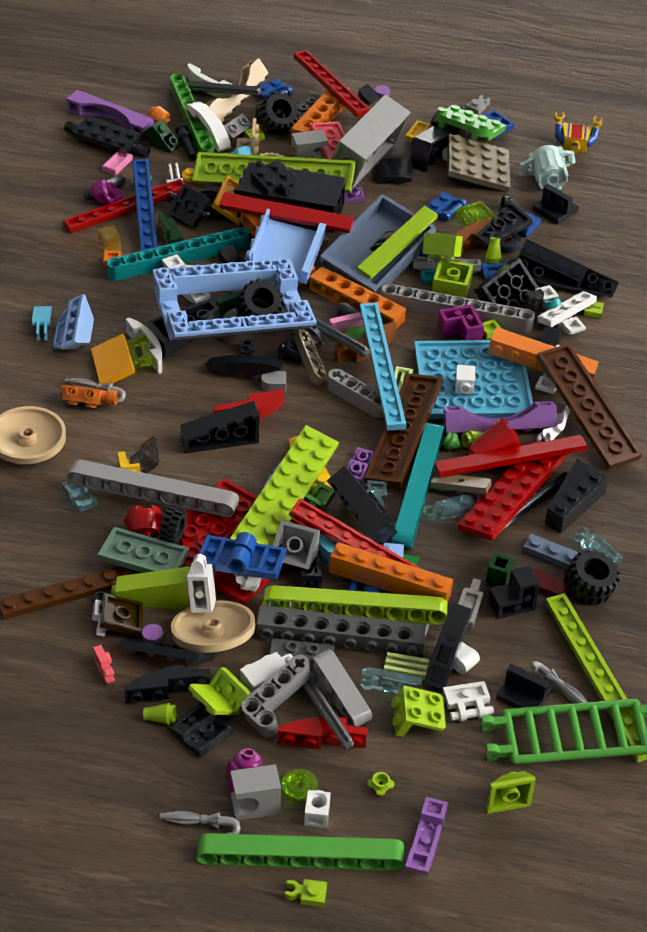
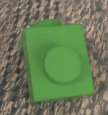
[305,482,336,512]

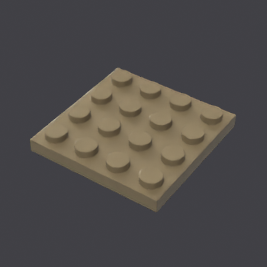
[447,134,510,192]

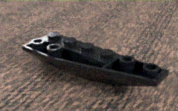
[517,239,620,298]

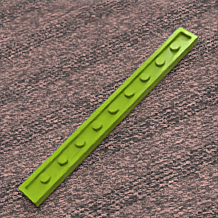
[545,593,647,763]

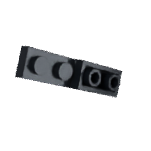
[424,602,473,690]
[124,664,211,703]

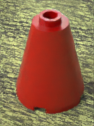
[466,418,521,456]

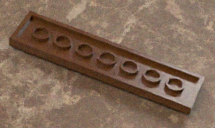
[536,343,642,470]
[364,373,443,488]

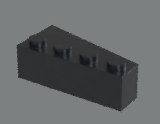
[410,123,459,172]
[148,299,219,358]
[180,400,259,454]

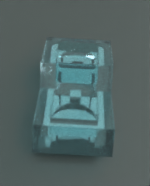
[61,481,98,512]

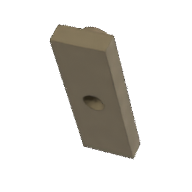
[430,473,491,495]

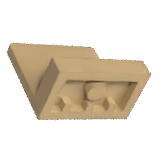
[236,118,259,155]

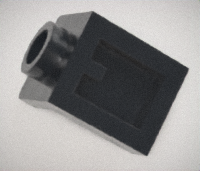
[277,338,302,363]

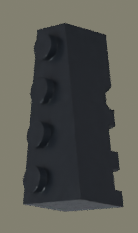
[545,458,609,534]
[327,466,398,545]

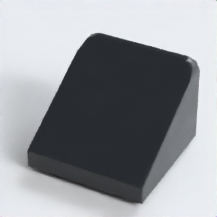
[358,84,379,105]
[219,244,243,263]
[541,326,562,347]

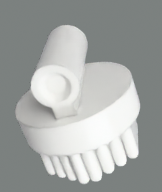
[234,574,261,592]

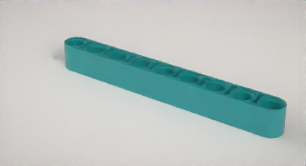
[107,227,250,281]
[392,423,445,549]

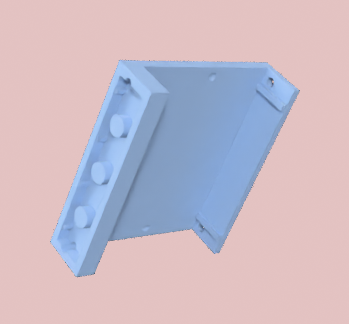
[245,209,326,284]

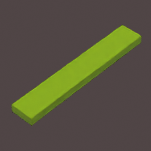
[357,206,438,280]

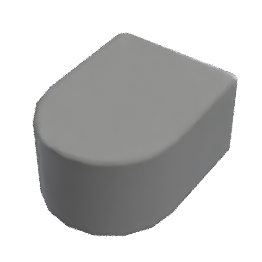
[261,371,286,393]

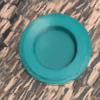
[420,269,435,285]
[543,297,562,309]

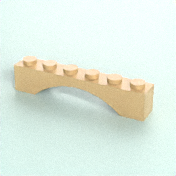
[205,58,268,122]

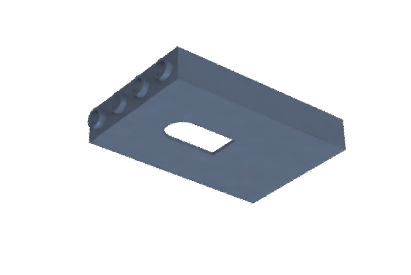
[320,194,436,295]

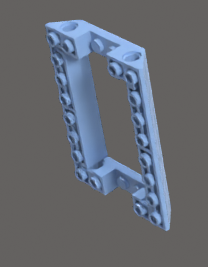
[153,258,317,340]

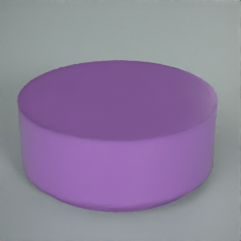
[375,85,390,98]
[142,624,163,644]

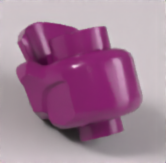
[90,179,125,205]
[225,748,262,793]

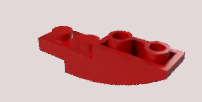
[213,389,284,419]
[277,717,368,750]

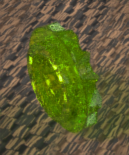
[282,769,318,801]

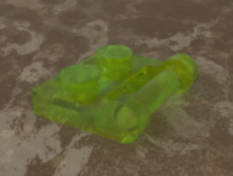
[456,201,496,225]
[127,335,154,370]

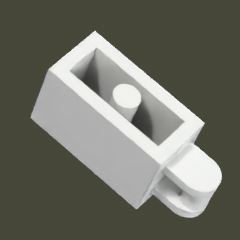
[187,554,216,613]
[240,652,293,693]

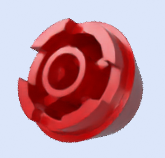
[124,505,163,538]

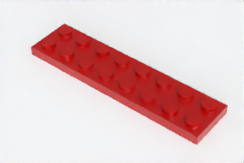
[458,440,568,541]

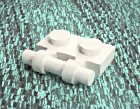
[443,681,494,722]

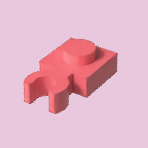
[93,645,115,684]

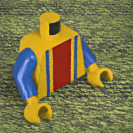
[554,112,602,154]

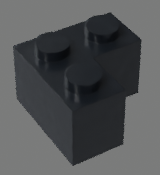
[488,565,540,619]

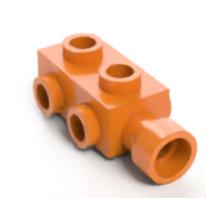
[61,385,118,408]

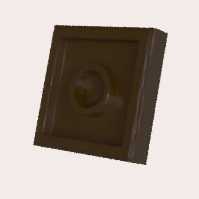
[100,593,143,637]

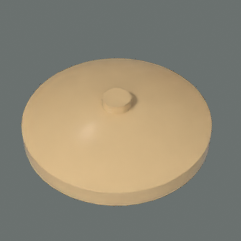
[0,406,66,464]
[171,601,255,653]

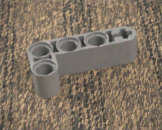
[328,369,399,418]
[309,649,373,727]
[241,655,312,738]

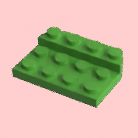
[435,105,506,140]

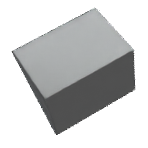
[273,520,320,570]

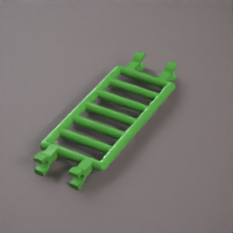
[481,699,647,764]

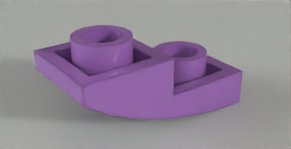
[345,187,365,203]
[347,447,374,481]

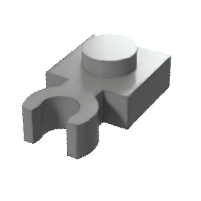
[465,95,490,115]

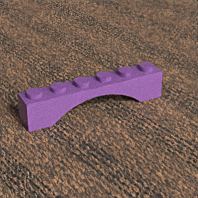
[66,90,154,141]
[443,401,557,435]

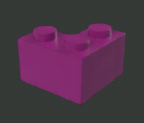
[437,305,484,340]

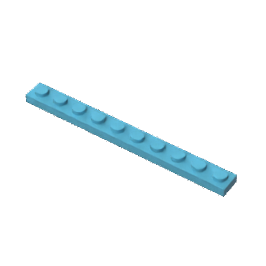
[360,303,406,431]

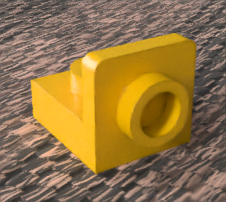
[117,451,141,472]

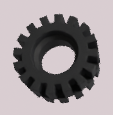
[159,506,188,544]

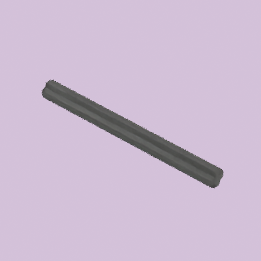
[187,81,262,96]
[313,317,370,357]
[302,678,354,749]

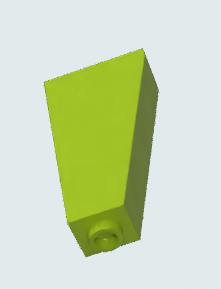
[111,567,190,610]

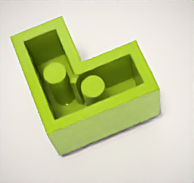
[423,233,463,260]

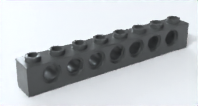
[256,605,426,657]

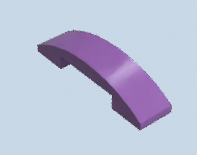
[405,797,448,875]

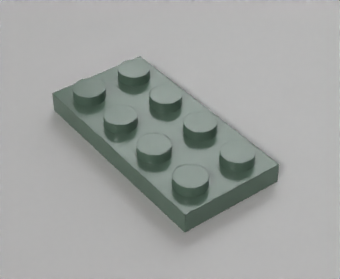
[98,527,189,573]

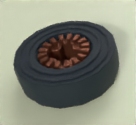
[500,233,521,254]

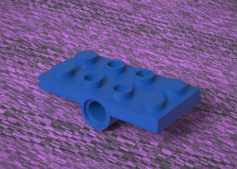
[199,532,286,581]

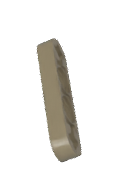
[293,329,328,386]

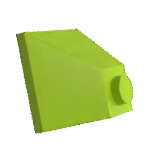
[486,771,536,814]

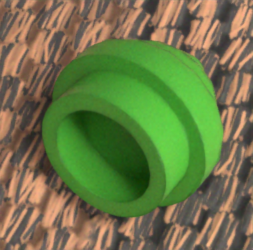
[441,432,461,450]

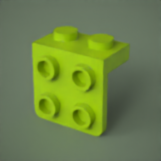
[188,667,251,716]
[391,685,446,737]

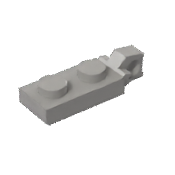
[458,578,483,629]

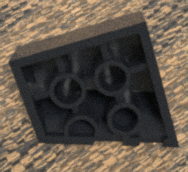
[473,258,539,308]

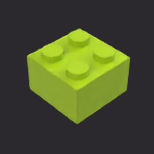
[432,259,474,298]

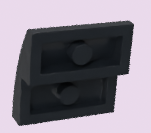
[378,158,413,185]
[169,703,233,757]

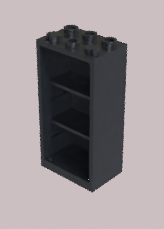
[234,162,346,233]

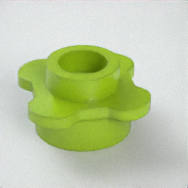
[367,772,394,796]

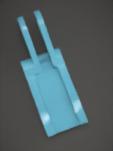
[32,306,52,341]

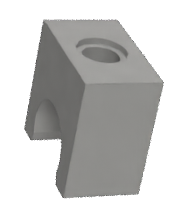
[291,130,328,159]
[231,764,281,821]

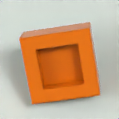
[103,250,122,266]

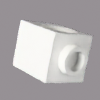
[455,365,475,394]
[304,790,331,828]

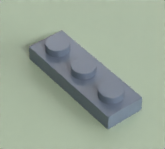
[522,534,578,569]

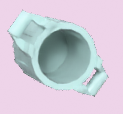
[521,145,575,190]

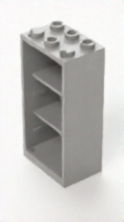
[331,95,411,189]

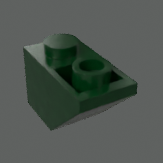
[143,119,181,153]
[486,553,518,586]

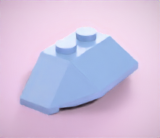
[53,294,94,349]

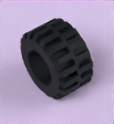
[257,91,300,135]
[237,279,284,317]
[564,549,620,605]

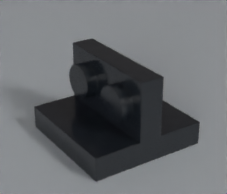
[533,184,579,225]
[496,664,554,717]

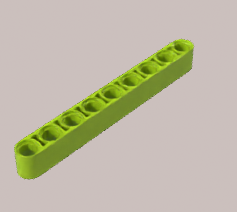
[262,585,448,625]

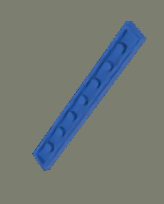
[132,159,157,251]

